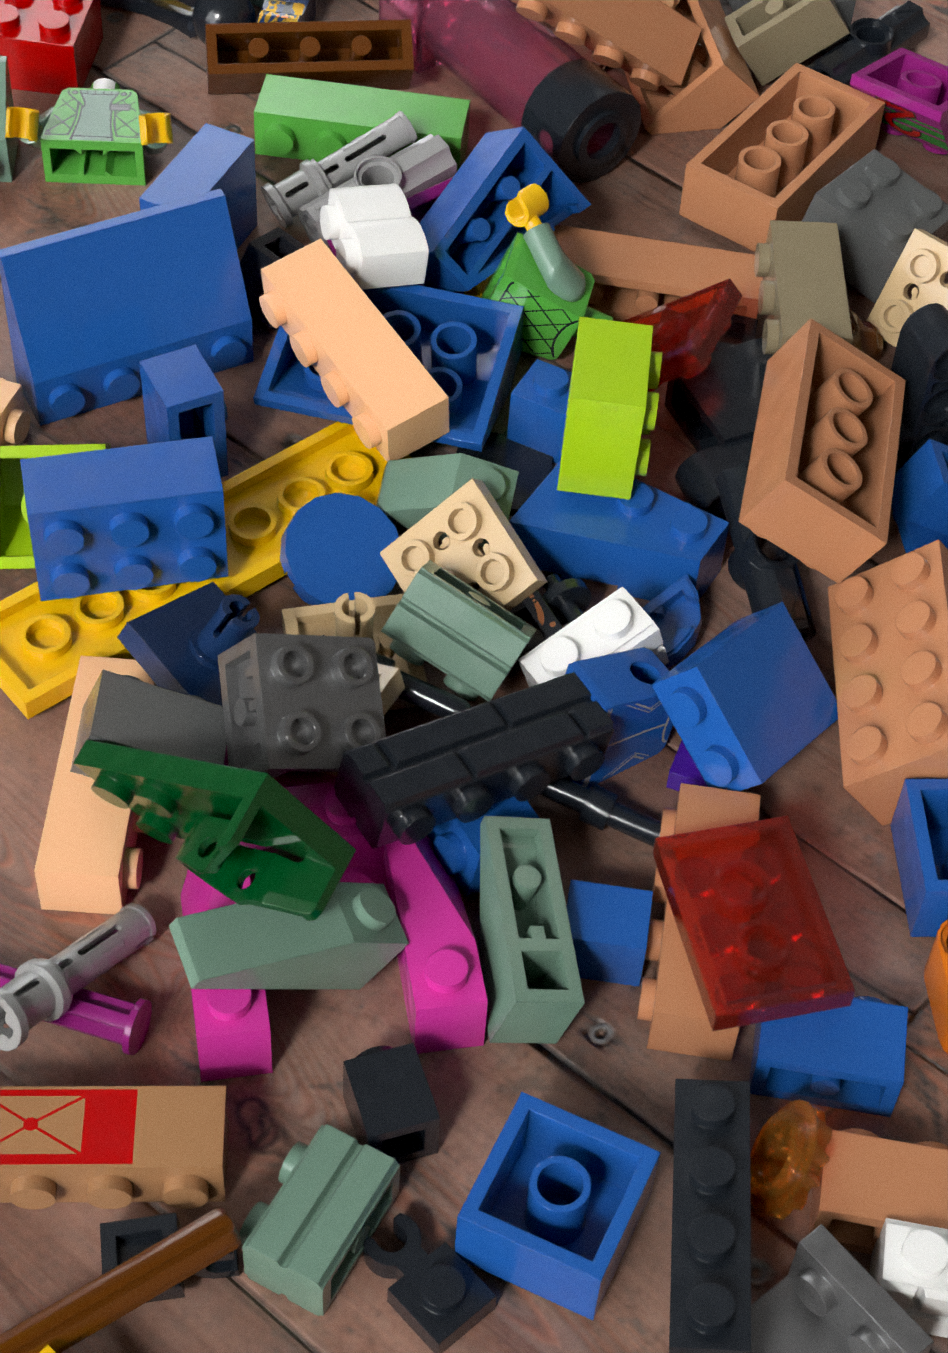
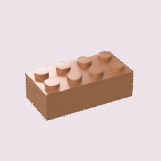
[679,62,885,252]
[739,318,906,584]
[828,540,948,826]

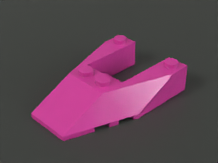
[180,745,488,1082]

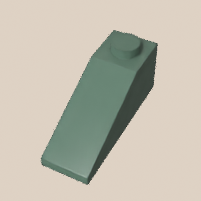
[480,816,585,1044]
[169,882,409,990]

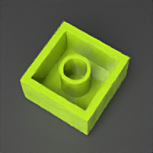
[557,317,662,500]

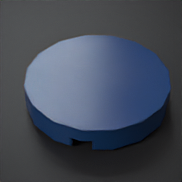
[280,493,399,605]

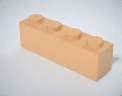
[259,238,449,462]
[34,656,157,915]

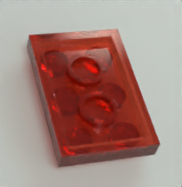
[621,278,743,392]
[653,816,855,1031]

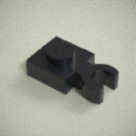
[363,1213,496,1353]

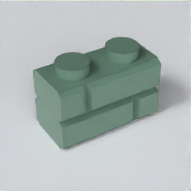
[381,560,537,701]
[239,1124,400,1316]

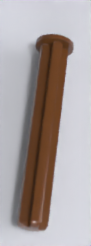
[0,1208,241,1353]

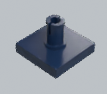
[117,581,260,706]

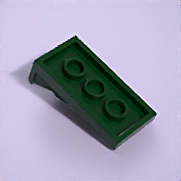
[73,740,356,921]

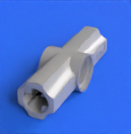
[298,134,457,248]

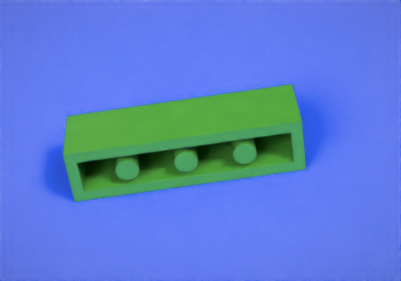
[254,74,470,171]

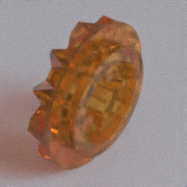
[750,1100,832,1220]

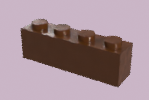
[205,19,414,94]

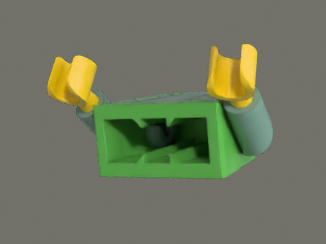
[5,78,173,186]
[464,183,613,360]

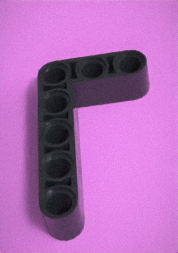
[675,303,948,521]

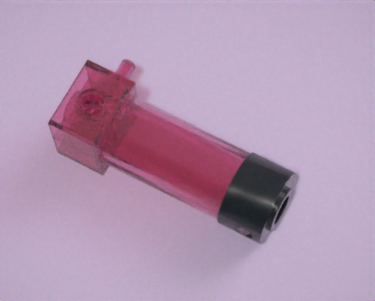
[379,0,641,184]

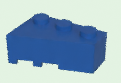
[419,126,591,292]
[509,460,729,601]

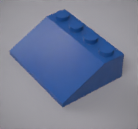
[0,188,254,426]
[253,284,524,452]

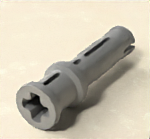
[261,111,417,228]
[0,903,157,1051]

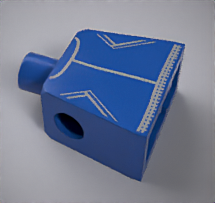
[565,647,673,788]

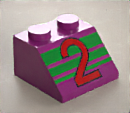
[850,47,948,154]

